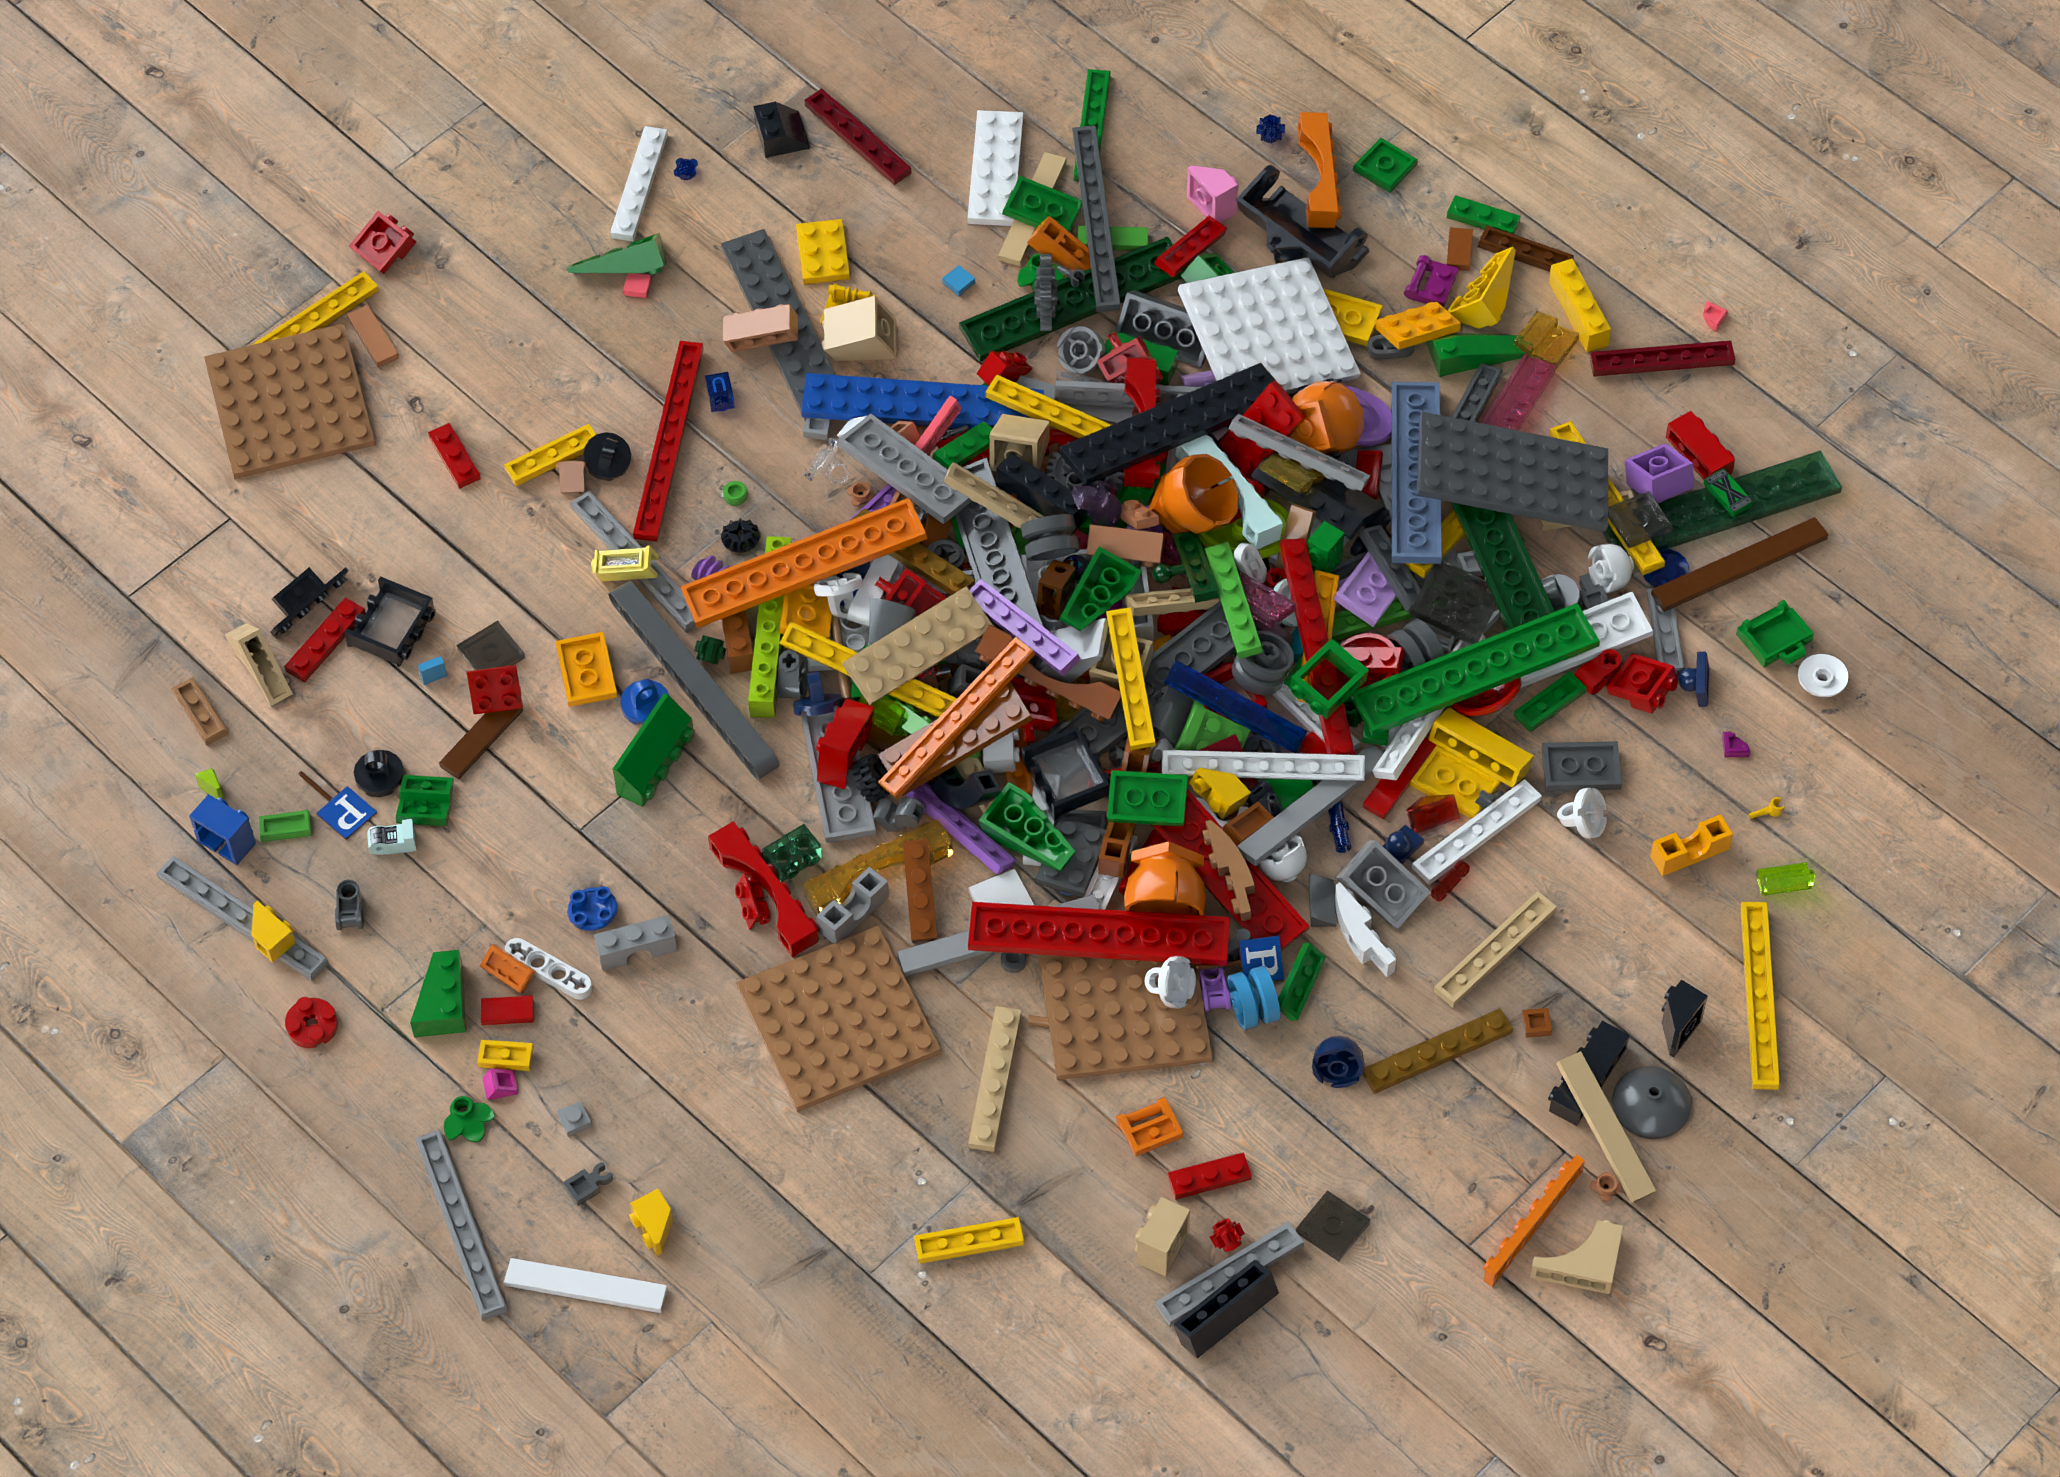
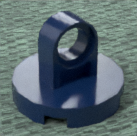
[793,671,843,716]

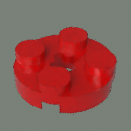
[285,997,338,1048]

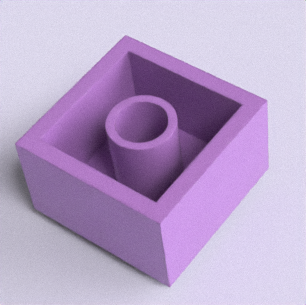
[1625,443,1694,505]

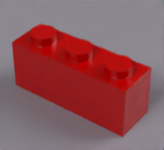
[1665,411,1735,480]

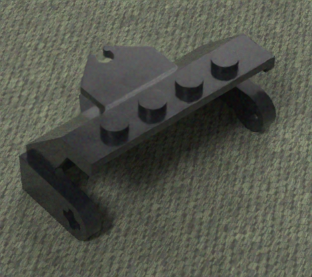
[1236,165,1370,278]
[1251,451,1391,557]

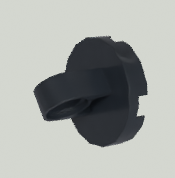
[583,432,631,481]
[353,750,405,797]

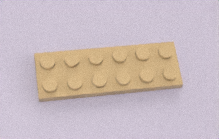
[842,586,993,705]

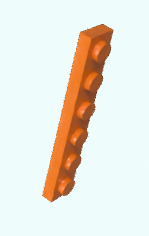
[1483,1154,1585,1287]

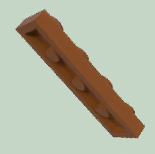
[903,839,937,943]

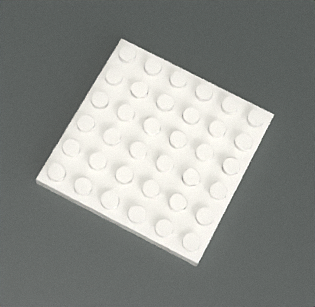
[1178,257,1361,394]

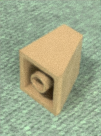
[822,296,897,361]
[989,414,1050,471]

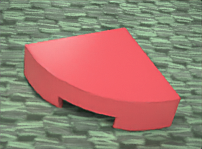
[1704,301,1728,332]

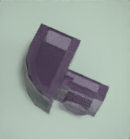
[1071,480,1122,528]

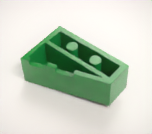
[410,950,466,1038]

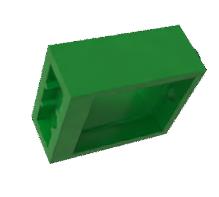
[1289,638,1369,720]

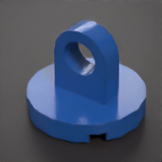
[620,679,669,725]

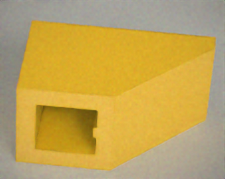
[1189,767,1251,819]
[252,900,296,963]
[629,1189,673,1256]

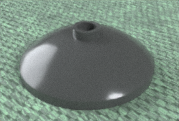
[1612,1066,1692,1139]

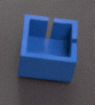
[189,794,256,865]

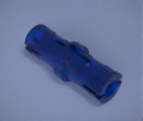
[1328,802,1352,853]

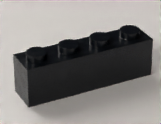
[996,453,1088,534]
[1548,1020,1630,1126]
[1173,1260,1279,1359]

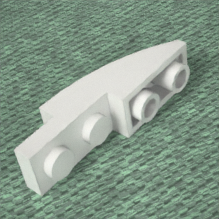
[1335,882,1396,977]

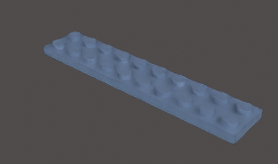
[1391,382,1442,564]

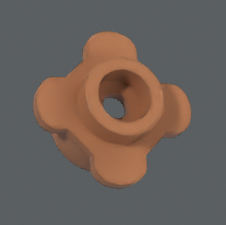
[847,482,874,506]
[1590,1172,1622,1202]

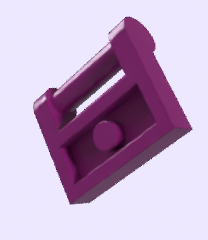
[1404,255,1459,307]

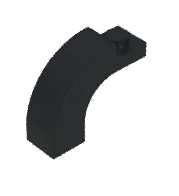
[931,766,1002,809]

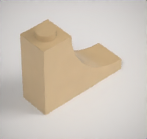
[225,623,293,706]
[1530,1220,1623,1294]

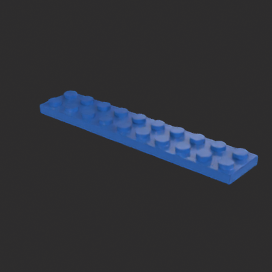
[801,373,1044,429]

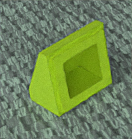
[195,768,224,799]

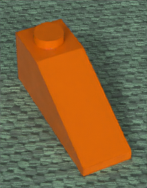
[1027,216,1091,271]

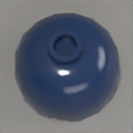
[1312,1036,1365,1088]

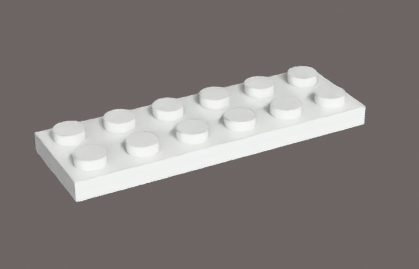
[967,110,1023,226]
[1521,592,1653,688]

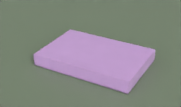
[1333,551,1396,627]

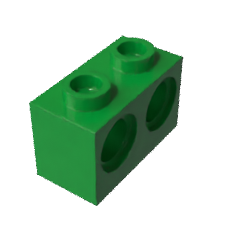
[1307,521,1345,574]

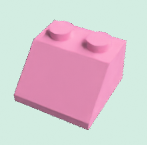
[1187,166,1239,223]

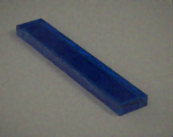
[1164,660,1308,753]

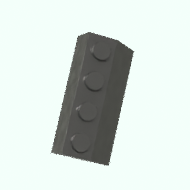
[1116,290,1207,368]

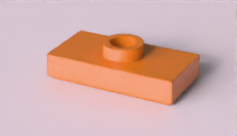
[479,944,536,993]

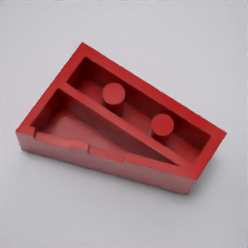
[816,699,874,790]

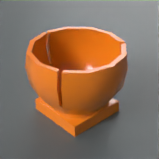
[1289,381,1364,455]
[1149,453,1239,534]
[1124,842,1206,915]

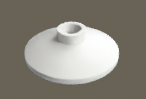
[1798,654,1848,697]

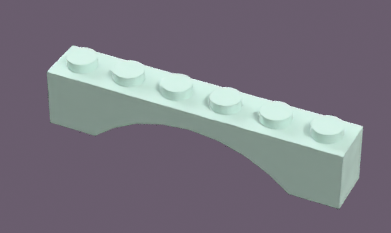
[1175,435,1283,549]

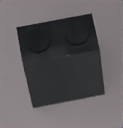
[753,101,810,158]
[1661,979,1708,1057]

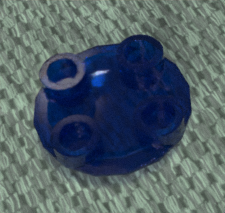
[1643,548,1689,588]

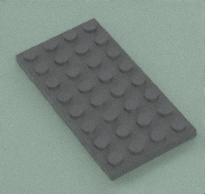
[1417,412,1608,532]

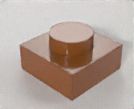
[1522,1008,1552,1038]

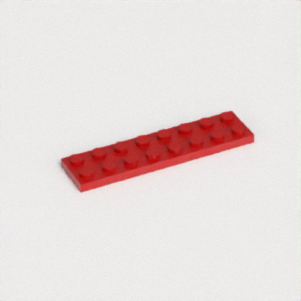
[1151,788,1310,951]

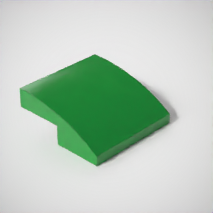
[396,775,454,826]

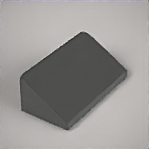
[1308,874,1336,927]

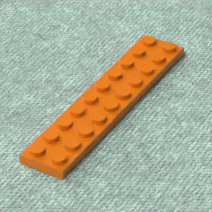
[680,498,927,628]

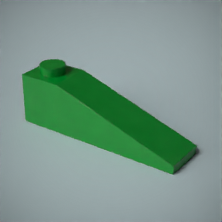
[567,233,666,275]
[1425,333,1530,377]

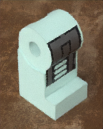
[367,819,417,855]

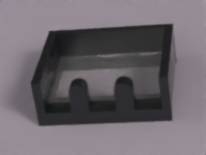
[345,576,436,667]
[1022,726,1110,821]

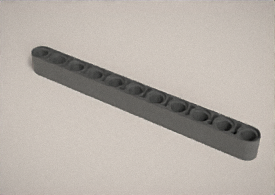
[608,581,780,780]

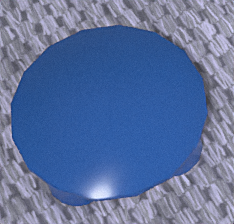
[567,886,618,931]

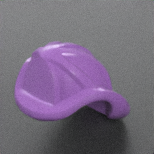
[1345,386,1392,447]

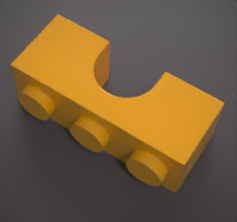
[1650,814,1733,877]

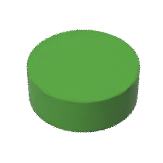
[723,481,748,506]

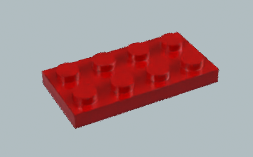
[1218,381,1306,479]

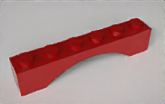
[1124,358,1160,488]
[708,821,819,958]

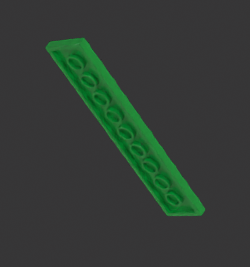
[1351,603,1600,736]

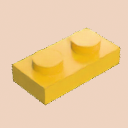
[477,1040,534,1071]

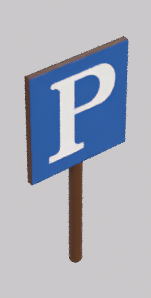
[298,771,377,840]
[1196,936,1284,981]

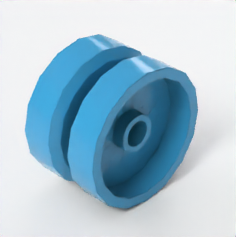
[1227,966,1280,1030]

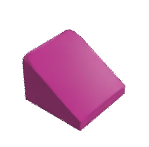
[483,1068,518,1100]

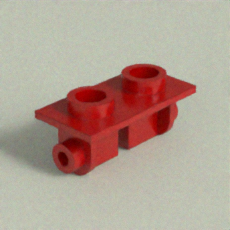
[735,873,771,930]

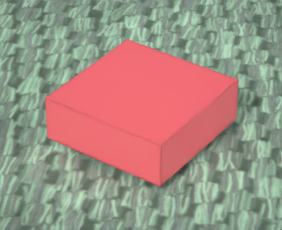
[623,273,652,298]

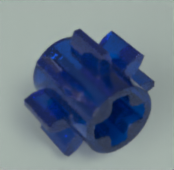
[1256,114,1285,144]

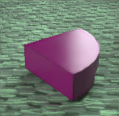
[1722,731,1750,757]

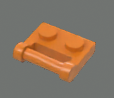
[1116,1097,1183,1157]

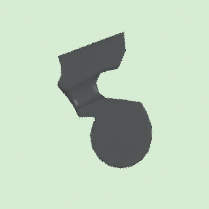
[873,797,925,833]

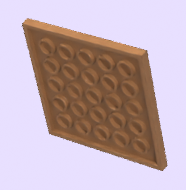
[204,323,375,479]
[736,925,941,1112]
[1038,955,1212,1080]

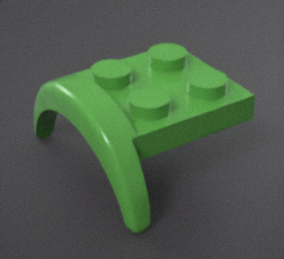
[1173,697,1250,751]

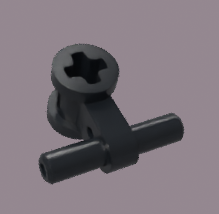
[1245,778,1283,817]

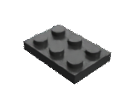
[1542,741,1622,791]
[1035,816,1106,898]

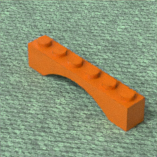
[1297,112,1341,228]

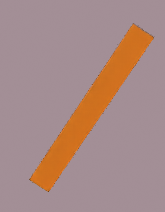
[878,637,1035,800]

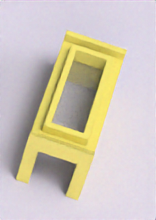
[591,545,659,582]

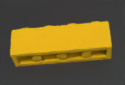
[1549,259,1611,353]
[1428,707,1534,788]

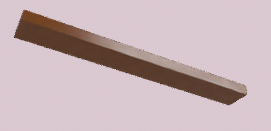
[1651,517,1829,612]

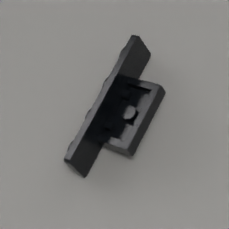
[270,567,349,636]

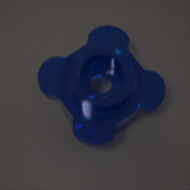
[674,158,698,180]

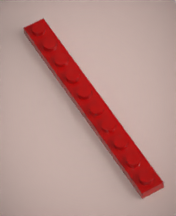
[633,340,704,542]
[1279,538,1356,755]

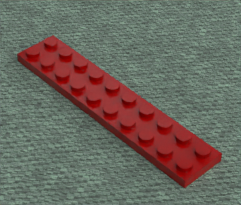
[968,902,1230,966]

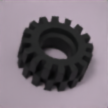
[851,754,891,803]

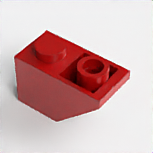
[976,351,1032,386]

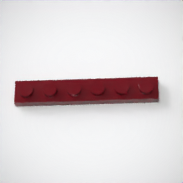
[804,88,912,185]
[1589,340,1736,377]

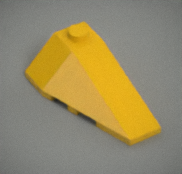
[1448,247,1516,329]

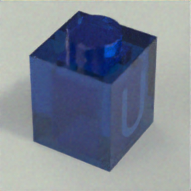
[705,372,735,412]

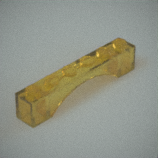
[803,819,953,916]

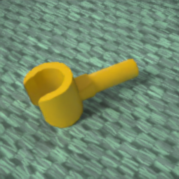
[1748,797,1785,819]

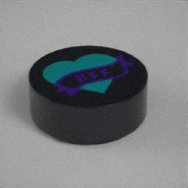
[1064,555,1087,580]

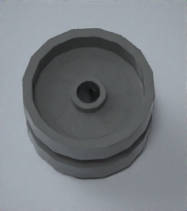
[1021,514,1080,561]
[1386,619,1444,673]
[1232,631,1294,695]

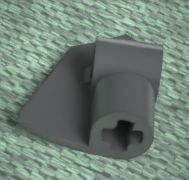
[869,597,916,646]
[1150,676,1193,748]

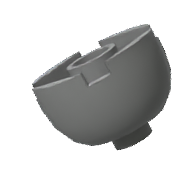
[1057,326,1106,374]

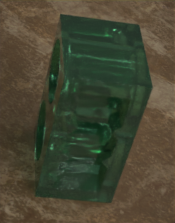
[762,824,822,882]

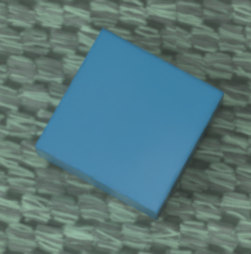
[942,265,976,296]
[418,656,447,685]

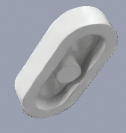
[1234,543,1267,586]

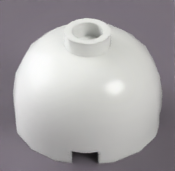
[1588,544,1634,594]
[1258,835,1307,882]

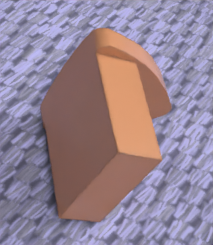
[557,461,586,493]

